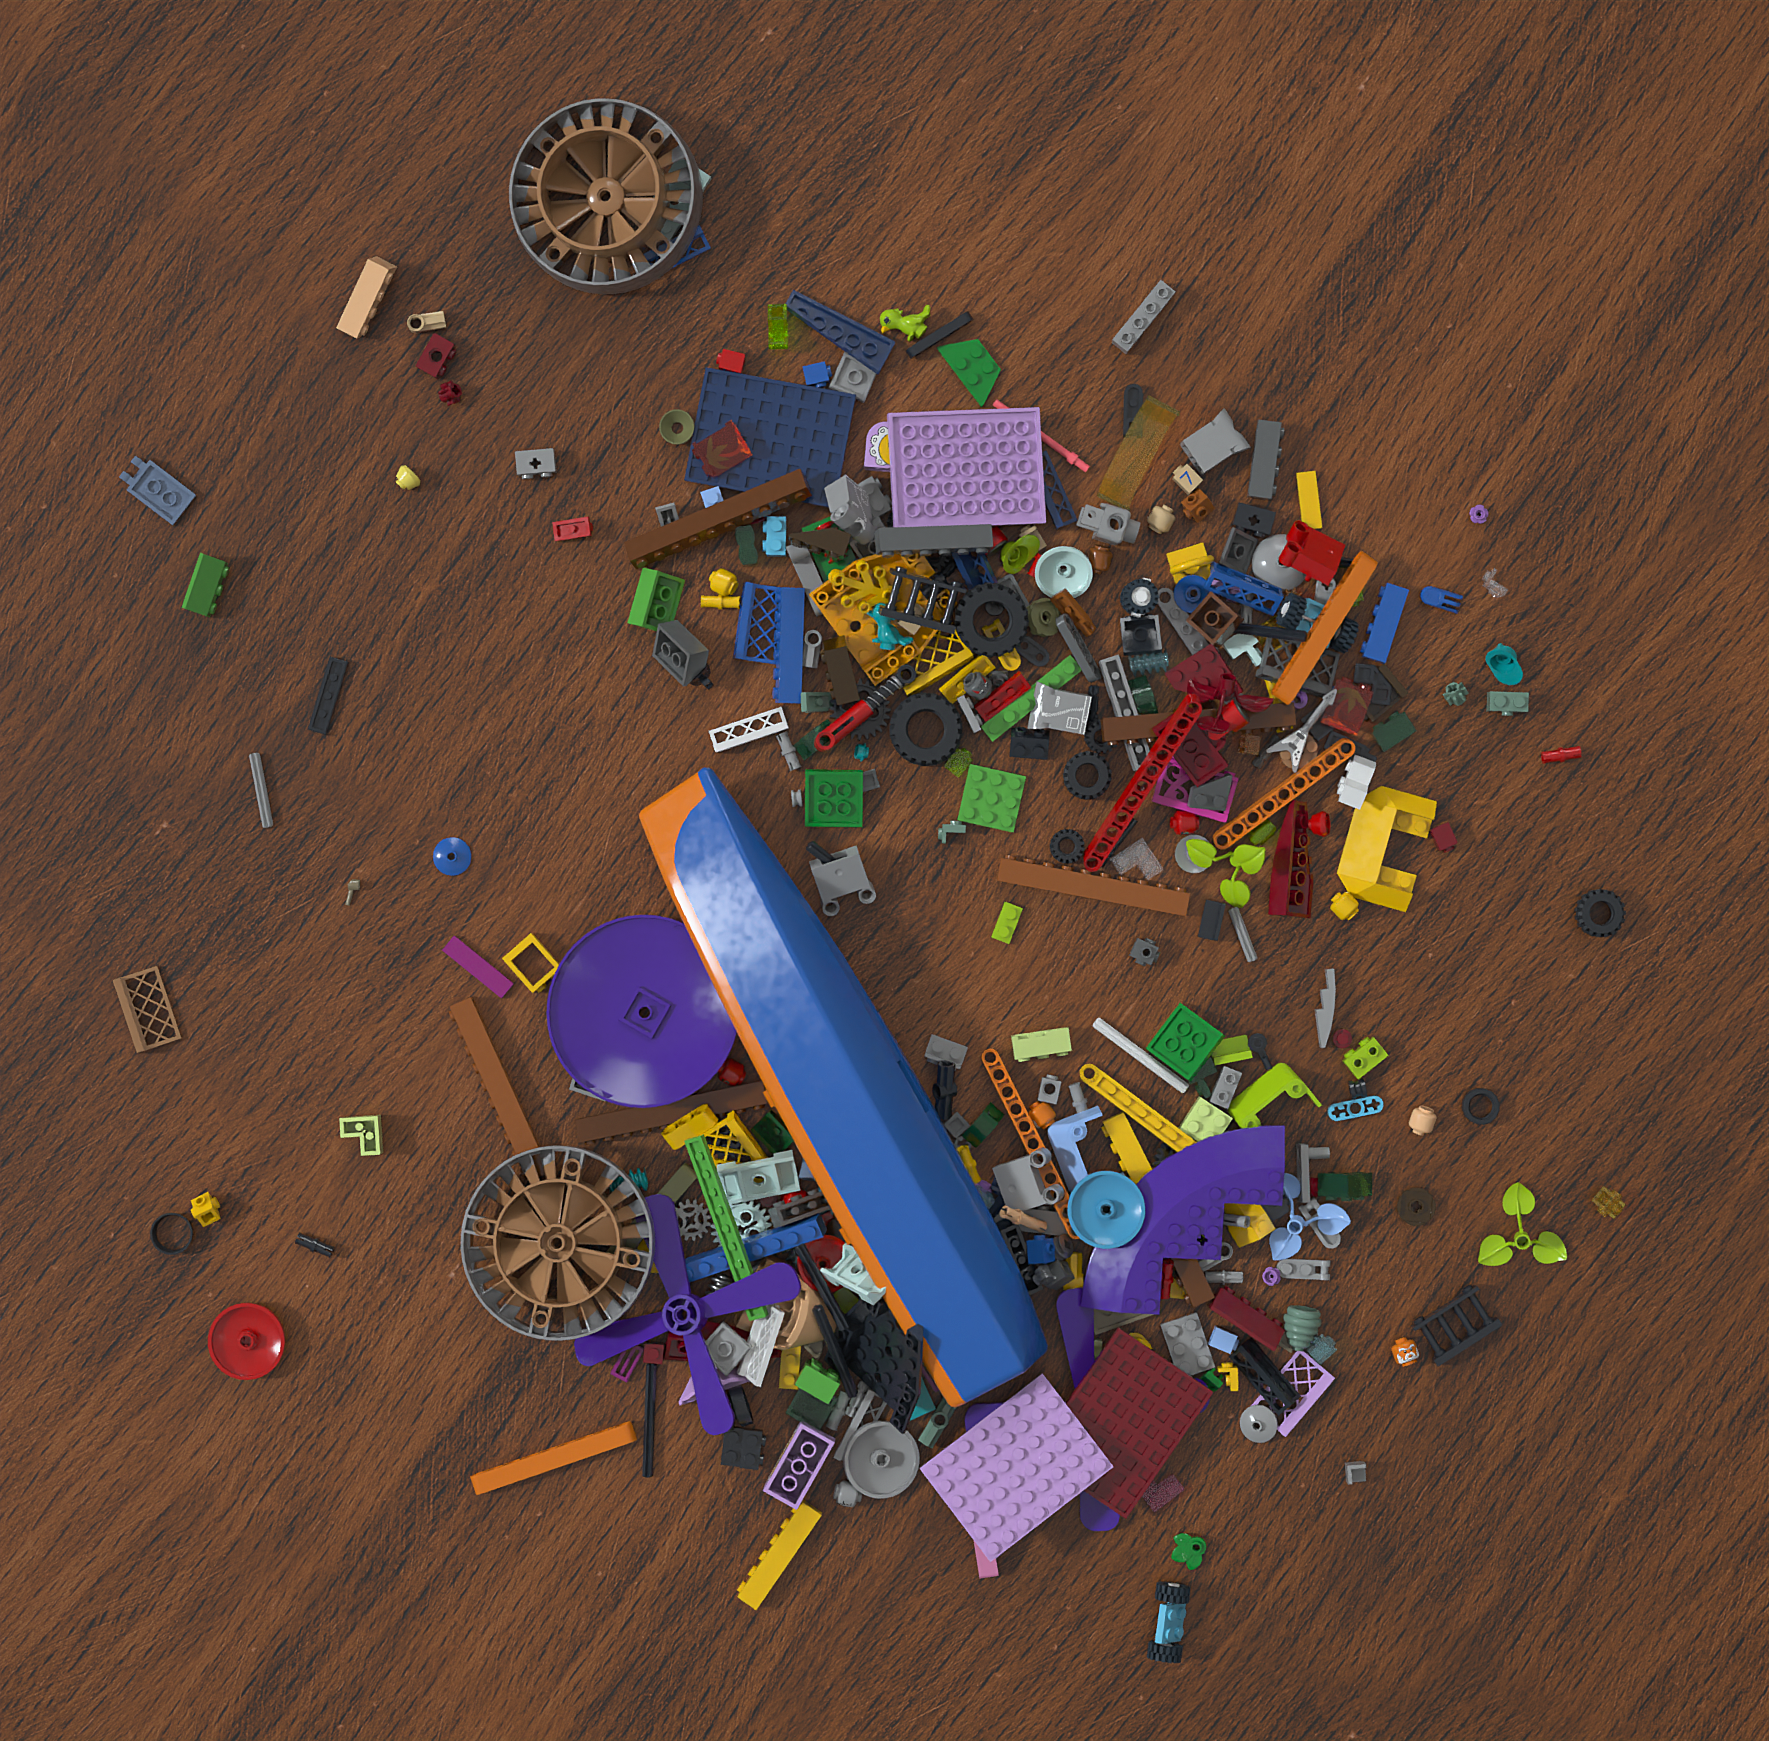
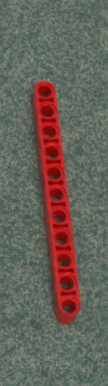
[1083,694,1202,872]

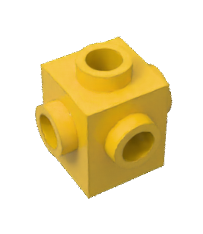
[191,1192,221,1227]

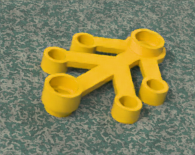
[828,560,893,614]

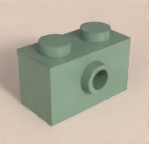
[1486,691,1529,716]

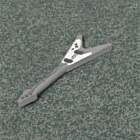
[1266,689,1337,773]

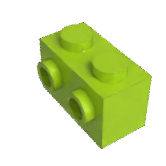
[1342,1036,1389,1079]

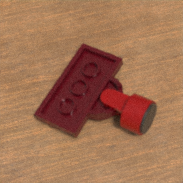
[1152,699,1250,787]

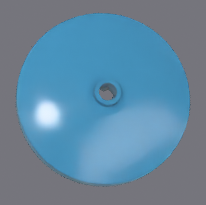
[1068,1171,1145,1249]

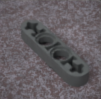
[1056,613,1101,683]

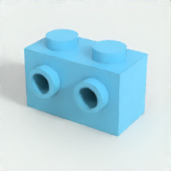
[763,516,787,557]

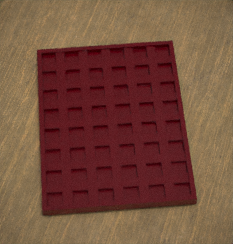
[1065,1327,1214,1519]

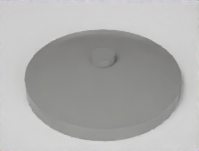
[843,1421,920,1498]

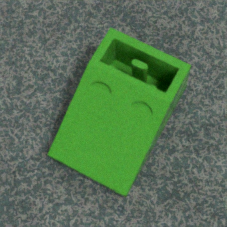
[795,1358,840,1404]

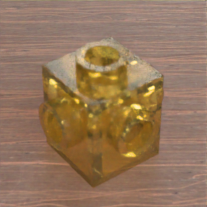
[1591,1186,1626,1219]

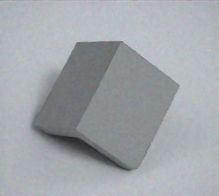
[1345,1461,1366,1485]

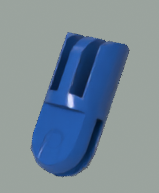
[1420,586,1463,614]

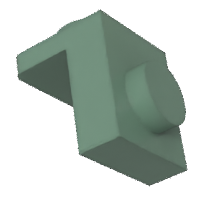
[938,821,966,844]

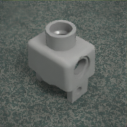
[1076,503,1140,546]

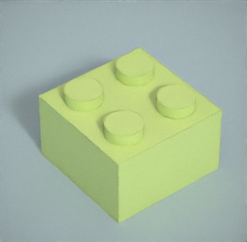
[1178,1096,1233,1141]

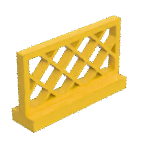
[894,622,974,698]
[701,1110,768,1183]

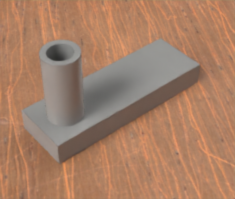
[1296,1144,1330,1203]

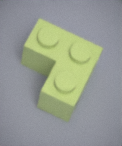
[339,1115,383,1156]

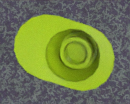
[1000,535,1040,574]

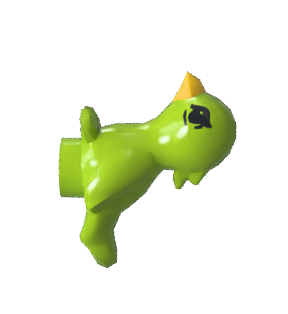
[880,305,931,342]

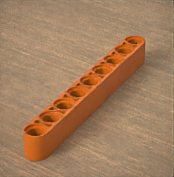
[1271,551,1378,705]
[1213,738,1355,849]
[470,1421,637,1495]

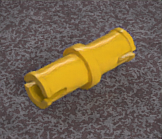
[701,594,740,610]
[957,1145,981,1184]

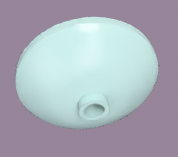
[1035,546,1093,598]

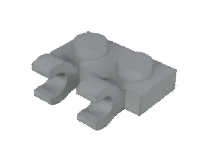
[957,695,983,733]

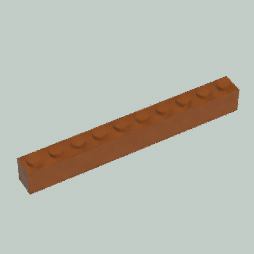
[996,855,1190,916]
[449,997,545,1179]

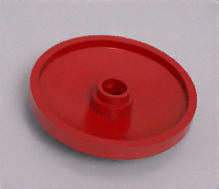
[208,1302,286,1380]

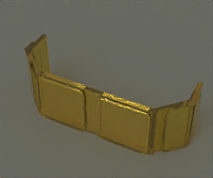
[1097,395,1180,511]

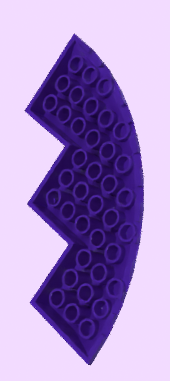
[1080,1125,1285,1314]

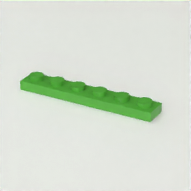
[980,655,1081,742]

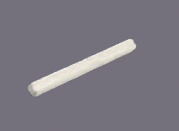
[1093,1018,1189,1093]

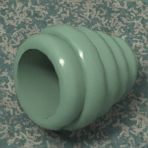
[1283,1305,1322,1351]

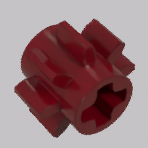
[438,380,462,406]

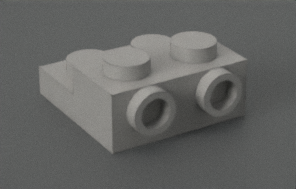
[857,476,892,521]

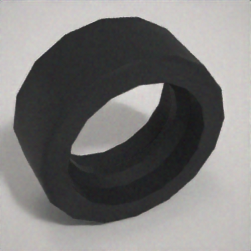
[1462,1088,1500,1125]

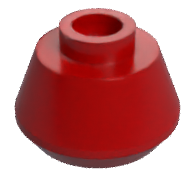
[1308,811,1331,837]

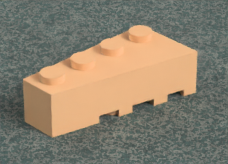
[336,256,397,338]

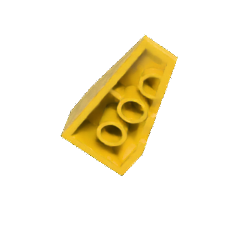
[1224,1203,1276,1248]

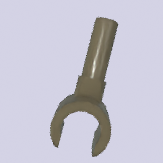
[345,879,360,906]

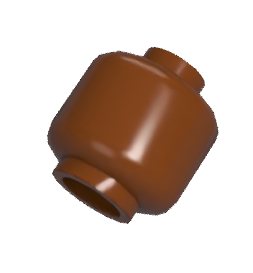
[1087,544,1113,574]

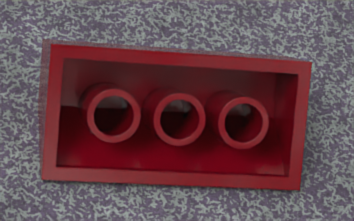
[1207,1286,1285,1351]

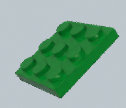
[805,769,863,827]
[1145,1003,1225,1082]

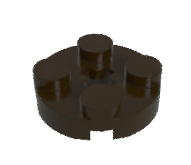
[1396,1187,1436,1226]

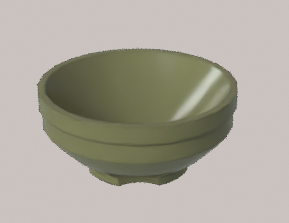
[659,409,694,445]

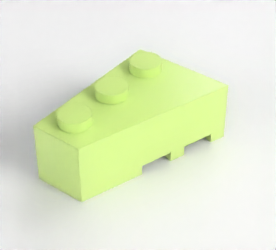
[1011,1027,1072,1062]

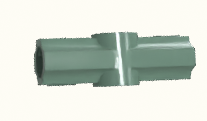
[918,1396,957,1448]

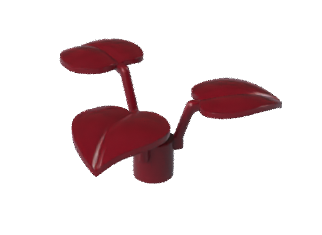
[1187,673,1274,734]

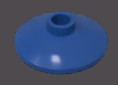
[1174,575,1210,613]
[433,837,471,876]

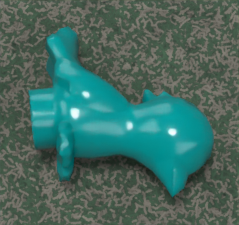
[866,603,914,650]

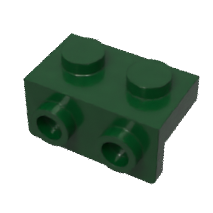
[751,1109,794,1154]

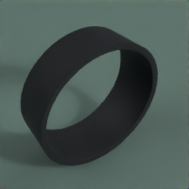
[150,1213,193,1255]

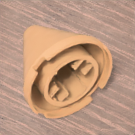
[774,1274,837,1350]

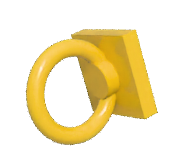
[1166,543,1214,585]

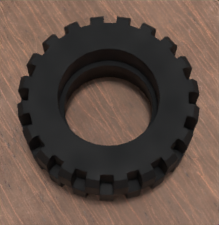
[954,582,1029,657]
[889,693,963,766]

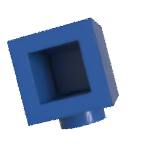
[802,361,832,388]
[1026,1235,1055,1264]

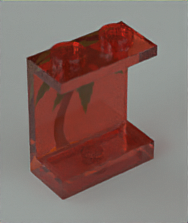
[692,420,753,478]
[1321,676,1374,736]

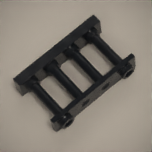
[878,566,967,634]
[1411,1284,1502,1367]

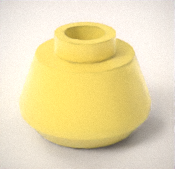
[396,465,421,490]

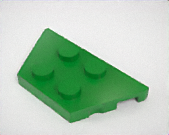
[937,339,1001,407]

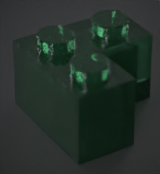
[1318,1172,1372,1201]

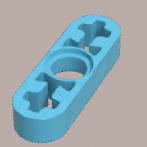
[1328,1095,1383,1121]

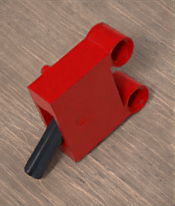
[1278,520,1353,585]

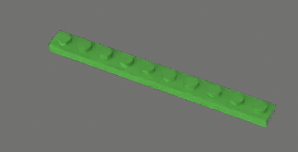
[684,1134,769,1321]

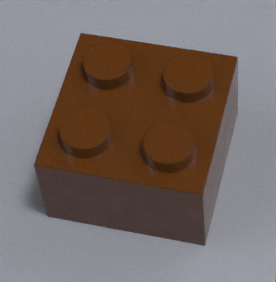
[1186,591,1244,648]

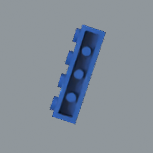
[1360,583,1409,664]

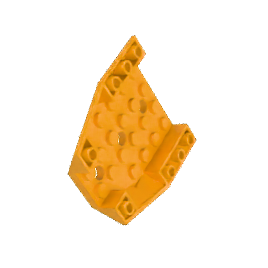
[809,554,957,686]

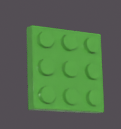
[957,764,1026,833]

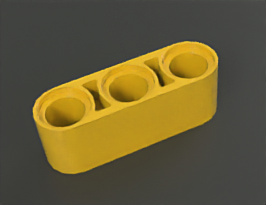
[661,1104,718,1150]

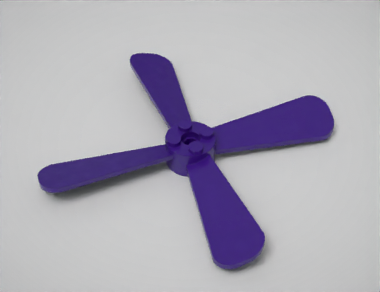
[574,1194,801,1435]
[965,1287,1209,1531]

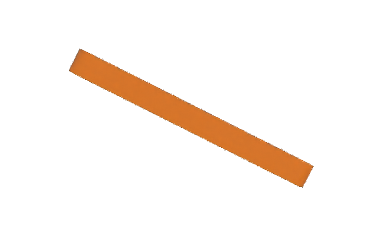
[981,1049,1080,1240]

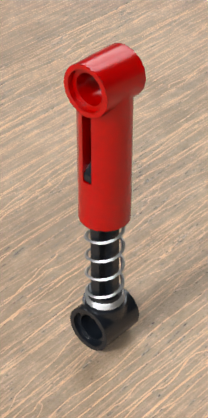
[814,665,916,752]

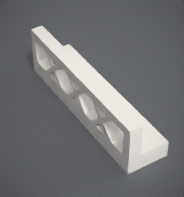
[709,707,789,753]

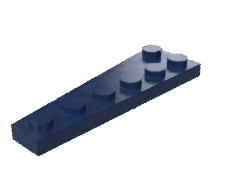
[784,290,896,375]

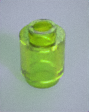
[1248,819,1277,846]

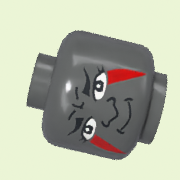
[963,672,992,700]

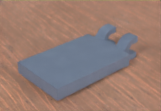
[119,456,196,525]

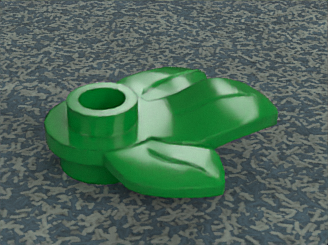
[1171,1533,1207,1570]

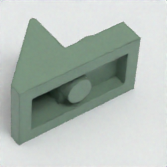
[801,692,834,713]

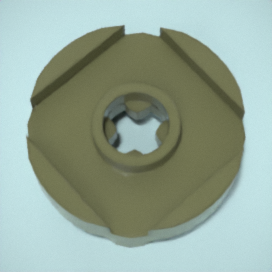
[1026,598,1062,637]

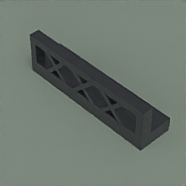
[1229,1337,1301,1416]

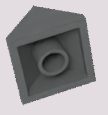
[1218,527,1258,574]

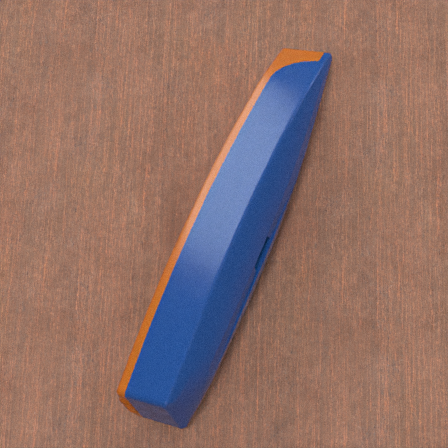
[639,767,1048,1407]

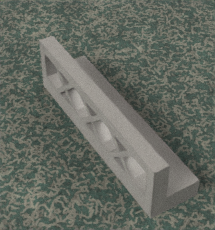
[833,1387,886,1461]

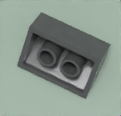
[652,620,709,687]

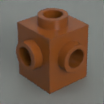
[1181,488,1215,523]

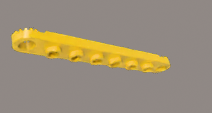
[1080,1064,1197,1152]

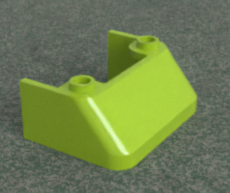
[1227,1063,1321,1128]

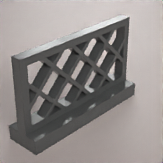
[1255,637,1340,699]

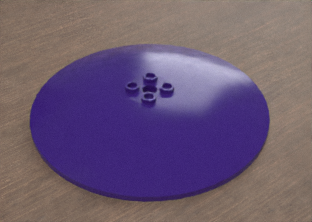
[546,915,737,1108]

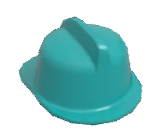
[1485,643,1523,685]

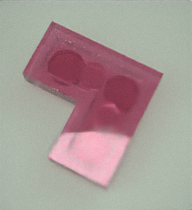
[1142,1473,1184,1513]

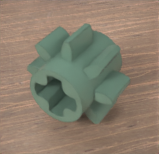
[1443,682,1469,706]

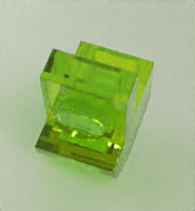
[768,304,788,349]

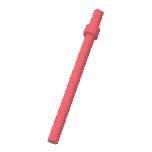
[993,399,1090,472]

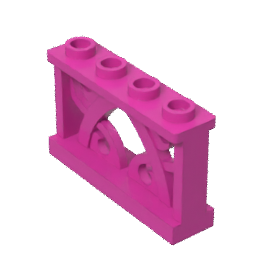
[1151,757,1239,823]

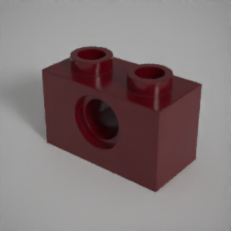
[415,333,457,380]

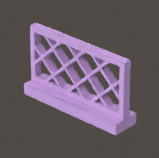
[1251,1351,1335,1437]

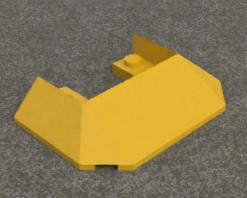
[1337,786,1437,912]

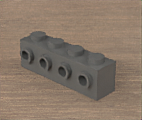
[1247,420,1284,501]
[768,1188,831,1228]

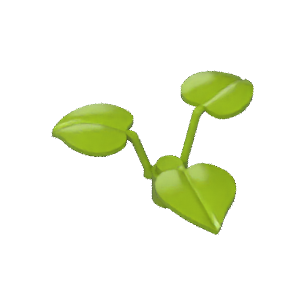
[1186,839,1266,908]
[1478,1182,1567,1266]

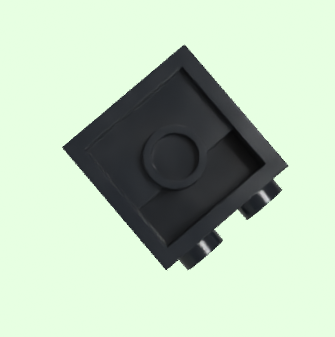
[1120,614,1162,656]
[721,1427,766,1470]

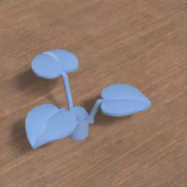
[1269,1173,1351,1260]

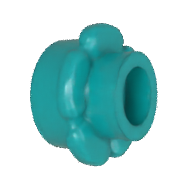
[854,743,869,762]

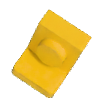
[1217,1362,1238,1391]

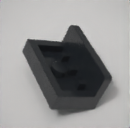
[1009,727,1050,760]

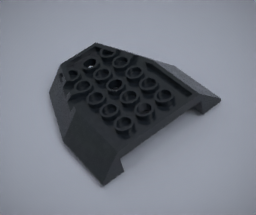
[824,1297,923,1434]

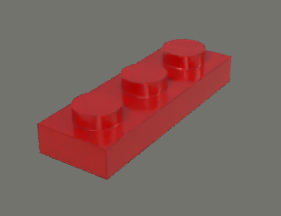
[974,671,1032,722]

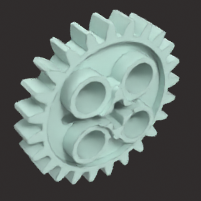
[711,1200,773,1247]

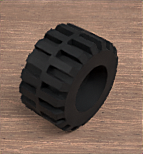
[1063,751,1112,800]
[1574,889,1626,937]

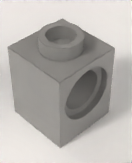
[1037,1074,1061,1104]

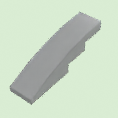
[1314,968,1336,1048]

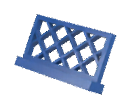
[733,582,780,665]

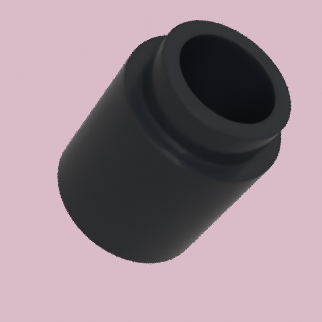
[920,572,948,600]

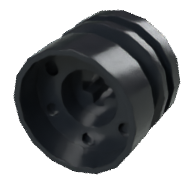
[725,1385,754,1433]

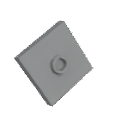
[829,352,876,403]
[705,1321,752,1376]

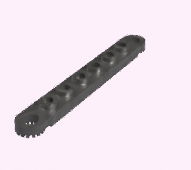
[1157,588,1243,704]

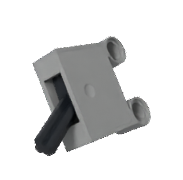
[806,841,876,916]
[988,1147,1064,1218]

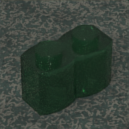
[735,525,759,567]

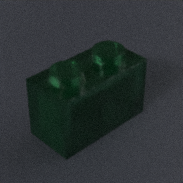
[1370,711,1417,752]

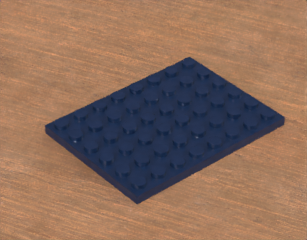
[684,367,857,508]

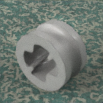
[791,789,802,807]

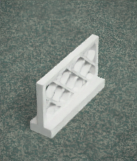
[737,1304,785,1387]

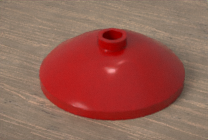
[797,1235,845,1292]

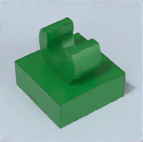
[1199,1368,1223,1392]

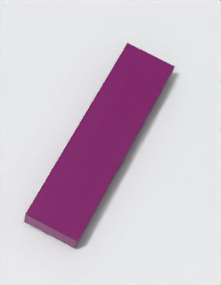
[442,935,514,999]

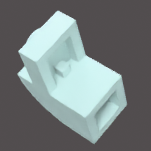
[1222,634,1263,667]

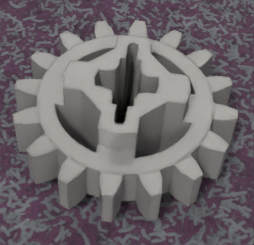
[675,1199,711,1241]

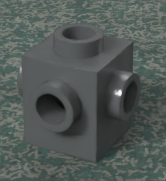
[1129,938,1160,967]

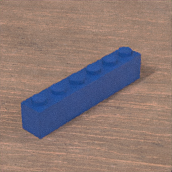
[772,587,805,704]

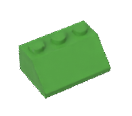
[182,553,229,617]
[627,568,685,632]

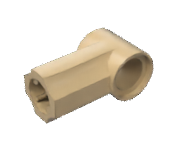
[407,311,446,334]

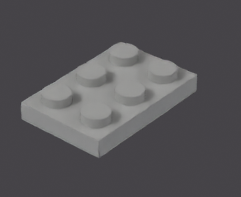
[1160,1312,1215,1376]

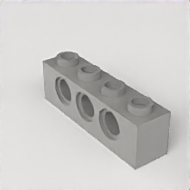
[1111,280,1175,354]

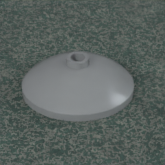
[1252,534,1306,592]

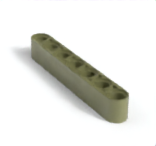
[605,1163,697,1254]

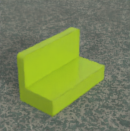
[1212,1035,1253,1065]

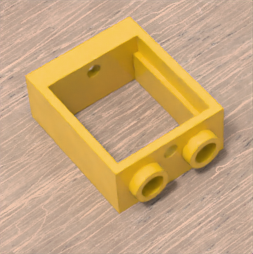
[502,933,560,993]

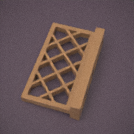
[113,966,181,1053]

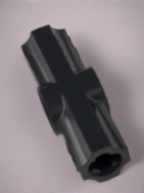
[932,1060,957,1120]

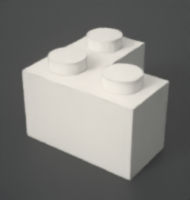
[1337,754,1376,809]

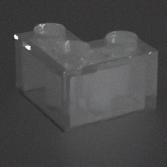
[1110,838,1164,880]

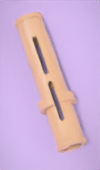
[1000,1206,1047,1233]

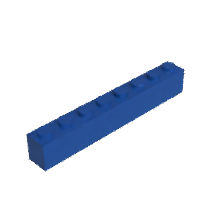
[685,1213,827,1282]

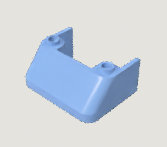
[1047,1106,1124,1192]

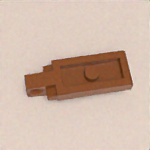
[1051,588,1096,637]

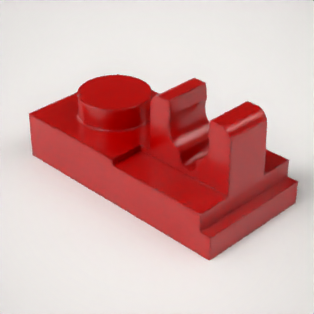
[552,517,593,542]

